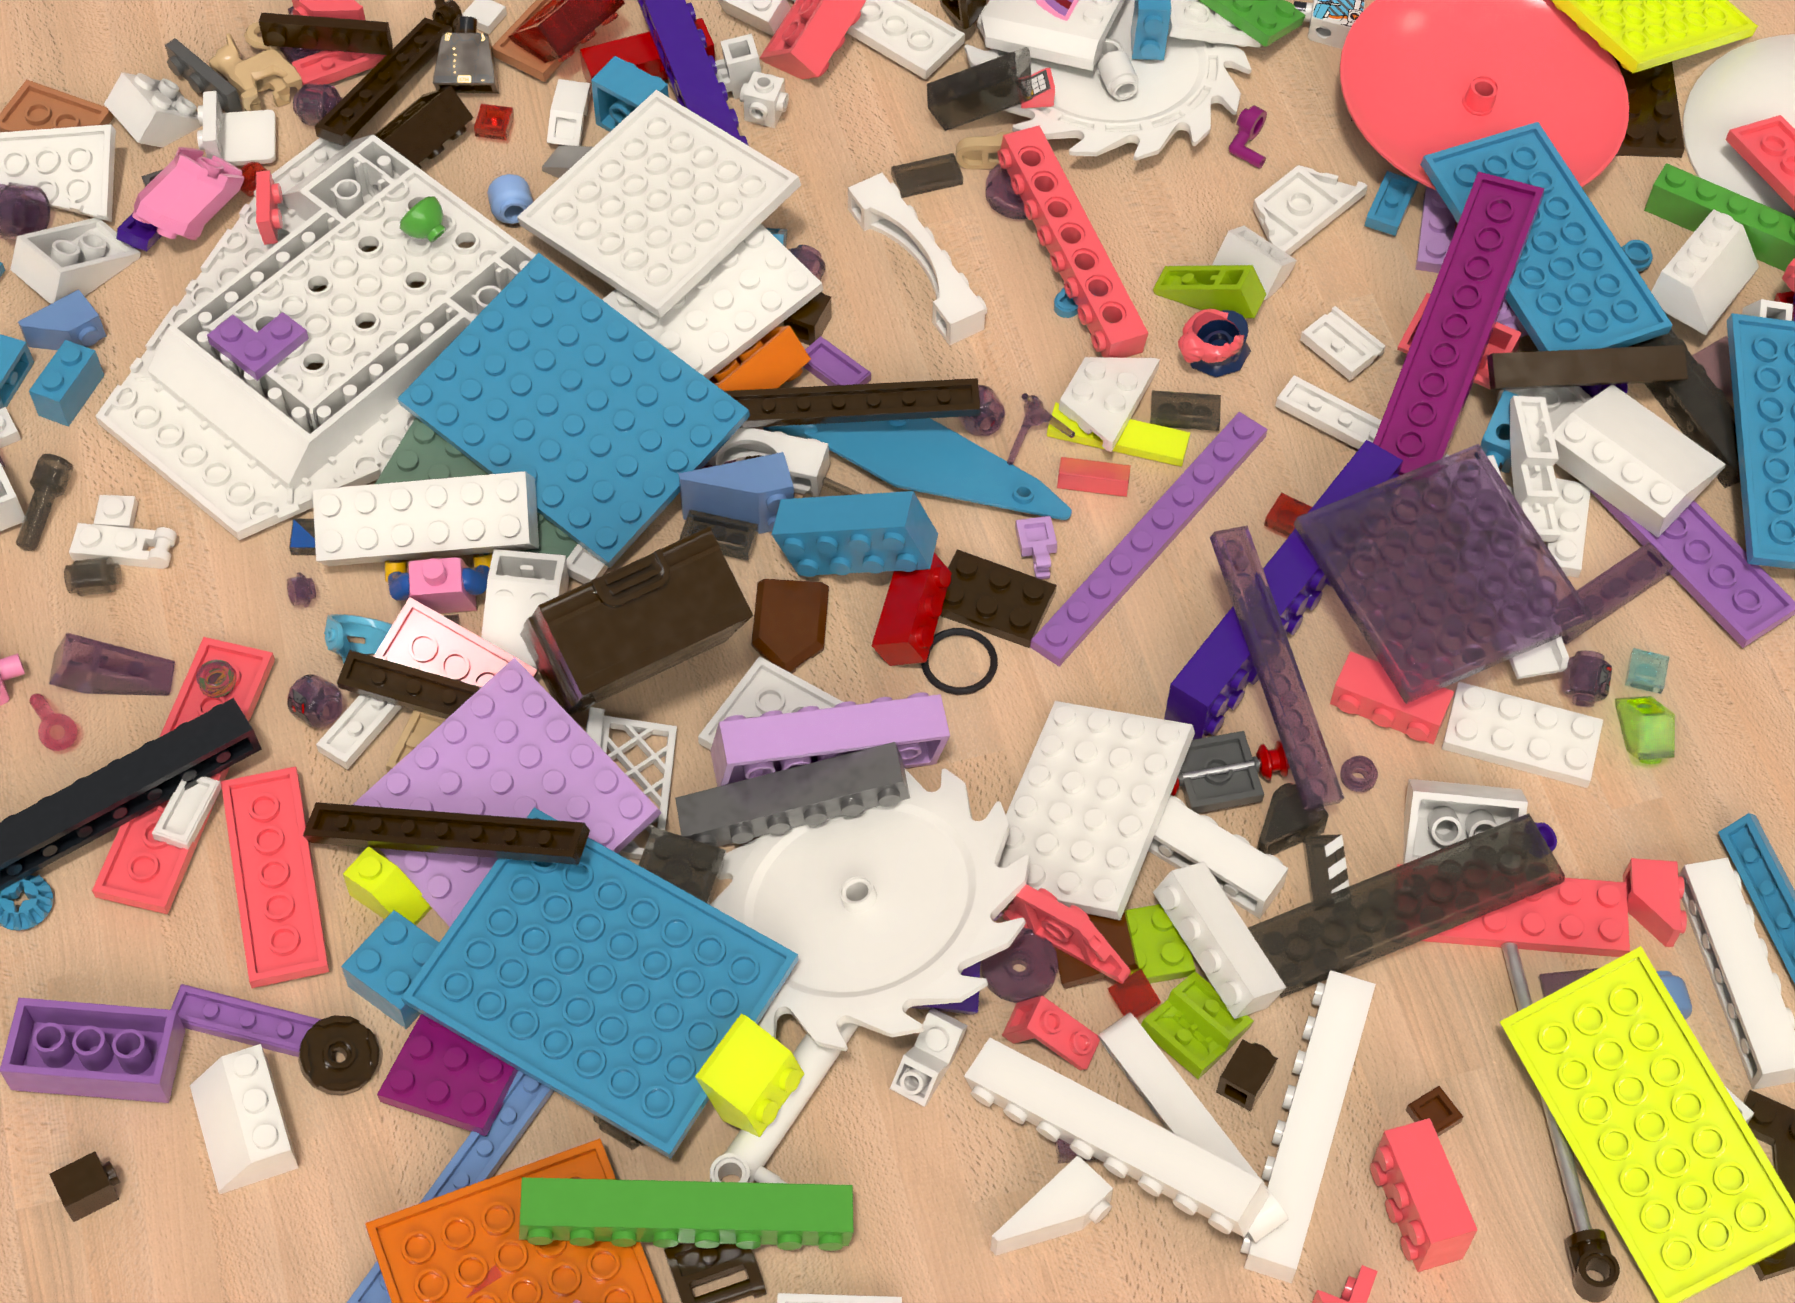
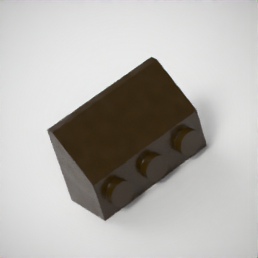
[375,85,474,169]

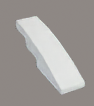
[1510,396,1560,542]

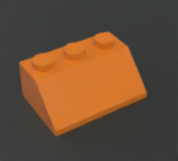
[709,326,811,391]

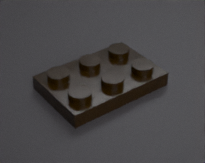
[940,549,1057,648]

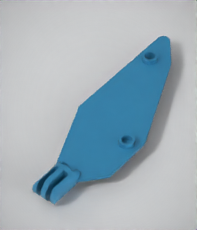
[763,418,1072,520]

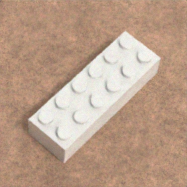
[313,471,539,566]

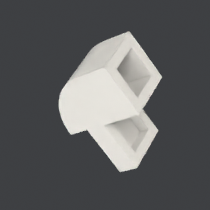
[715,34,761,99]

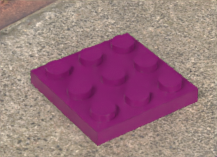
[377,1014,518,1136]

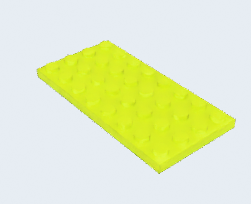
[1500,946,1795,1303]

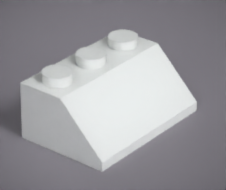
[1403,779,1528,874]
[190,1044,299,1194]

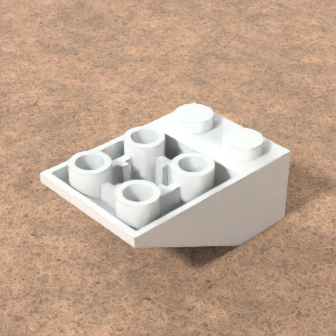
[481,549,569,669]

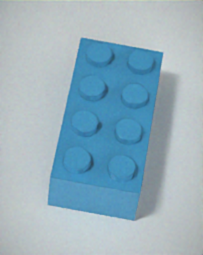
[771,491,938,577]

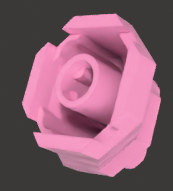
[132,147,244,240]

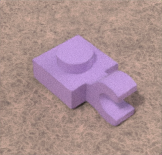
[1015,516,1057,579]

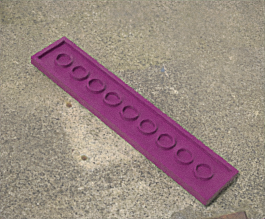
[1373,172,1544,487]

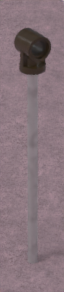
[1501,942,1620,1303]

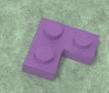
[207,312,309,381]

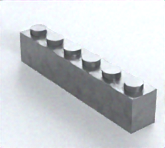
[675,742,910,853]

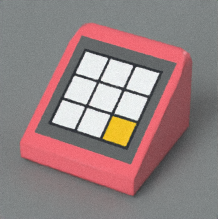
[1016,68,1055,108]

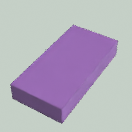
[803,336,871,386]

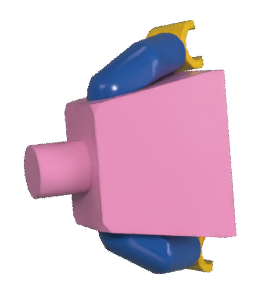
[385,553,493,613]

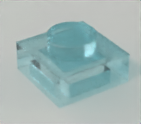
[1625,648,1669,694]

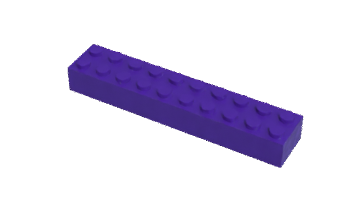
[1164,440,1403,740]

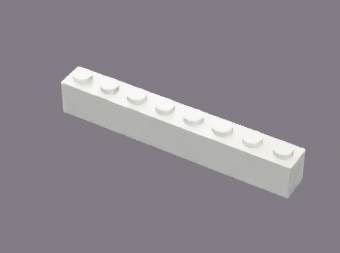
[1240,970,1376,1283]
[964,1038,1269,1237]

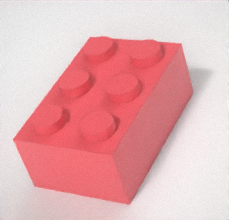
[1370,1118,1477,1273]

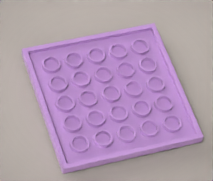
[352,657,662,927]

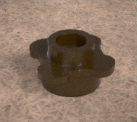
[432,0,462,33]

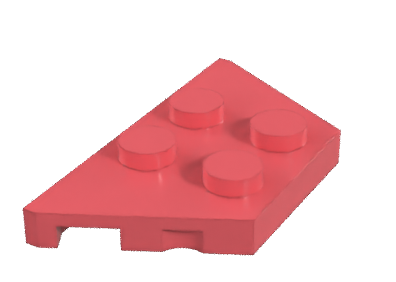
[1002,884,1131,984]

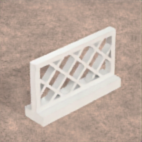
[586,707,677,862]

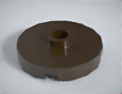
[298,1015,379,1095]

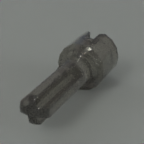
[16,454,74,551]

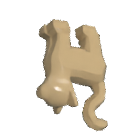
[209,22,303,111]

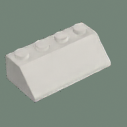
[1651,209,1759,335]

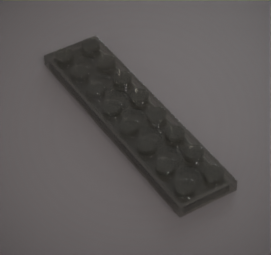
[1248,813,1565,998]

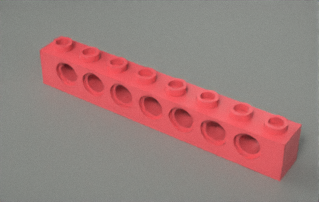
[998,125,1148,358]

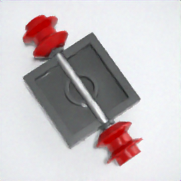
[1170,731,1293,814]

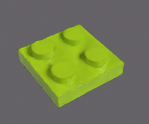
[1117,904,1196,989]

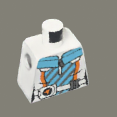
[1294,0,1365,49]

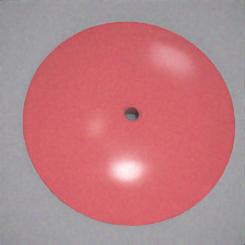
[1340,0,1629,190]

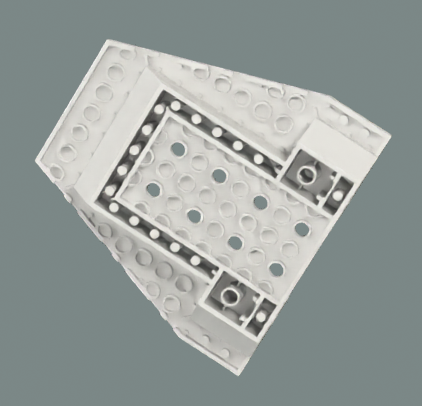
[96,134,536,540]

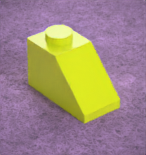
[343,846,432,926]

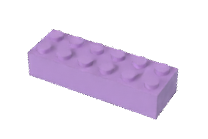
[710,692,950,787]

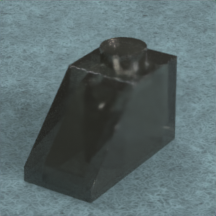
[1257,779,1329,855]

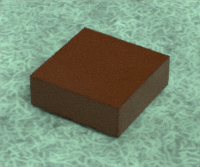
[1406,1086,1464,1136]

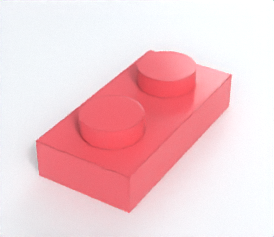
[256,170,283,245]

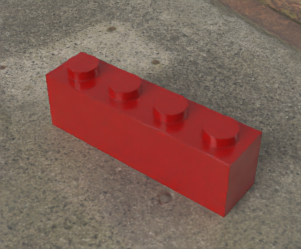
[580,18,715,97]

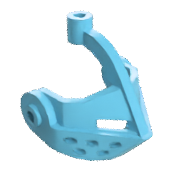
[324,614,393,664]

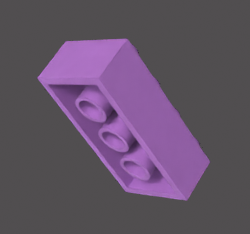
[0,998,185,1103]

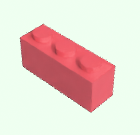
[1330,651,1454,745]

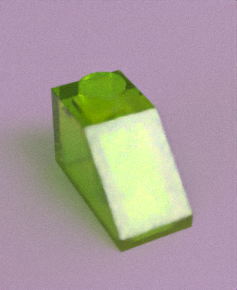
[1615,696,1675,764]

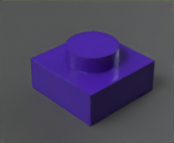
[116,213,162,252]

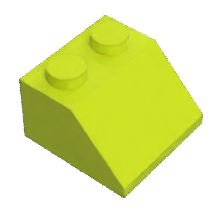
[695,1014,804,1137]

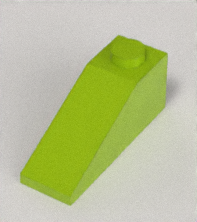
[1153,265,1266,318]

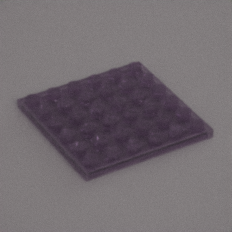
[1294,444,1594,704]

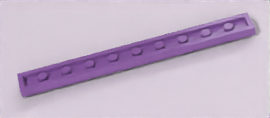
[1030,412,1267,667]

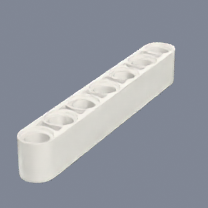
[1098,1012,1289,1244]

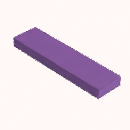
[170,984,320,1057]

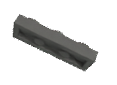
[165,38,242,113]

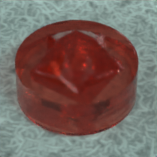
[240,162,268,197]

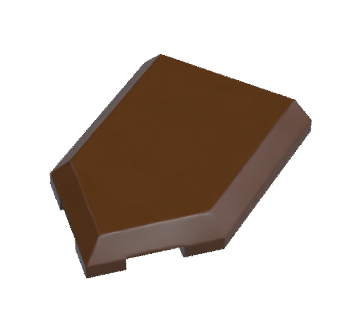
[751,579,829,674]

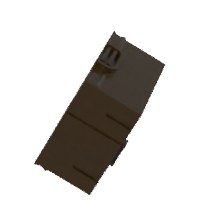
[520,527,754,715]

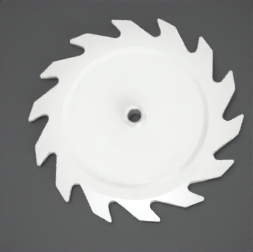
[964,0,1252,161]
[702,768,1030,1051]

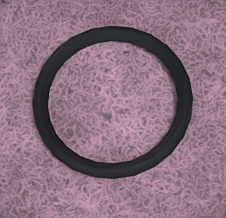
[921,628,998,695]

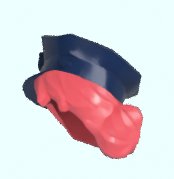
[1178,309,1251,377]

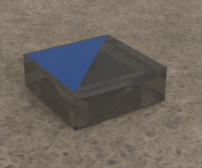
[289,519,316,555]

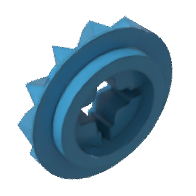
[0,875,53,930]

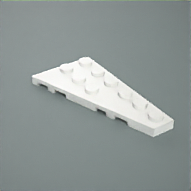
[0,124,116,222]

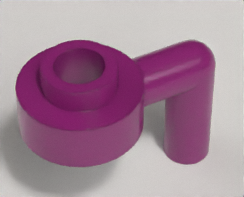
[1229,105,1267,169]

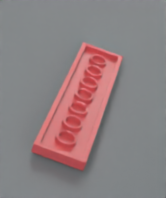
[92,637,275,915]

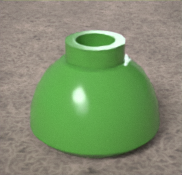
[400,196,446,243]

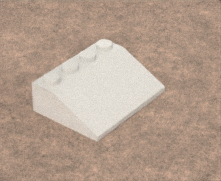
[1553,385,1726,538]

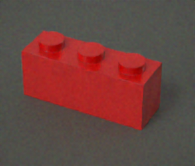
[871,552,952,666]

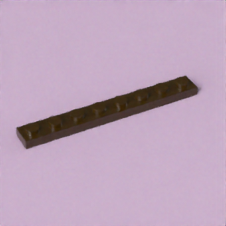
[724,378,980,428]
[303,802,590,865]

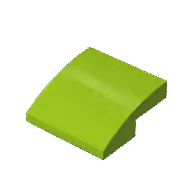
[1141,971,1254,1079]

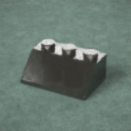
[927,47,1033,131]

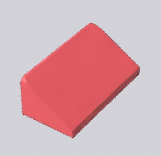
[1057,457,1131,497]

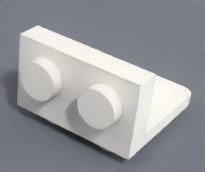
[197,91,276,166]

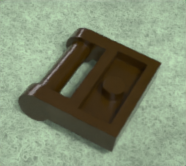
[664,1243,766,1303]

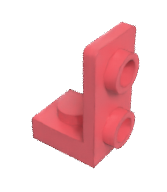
[1002,995,1100,1071]

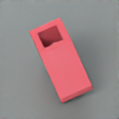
[1623,858,1687,947]

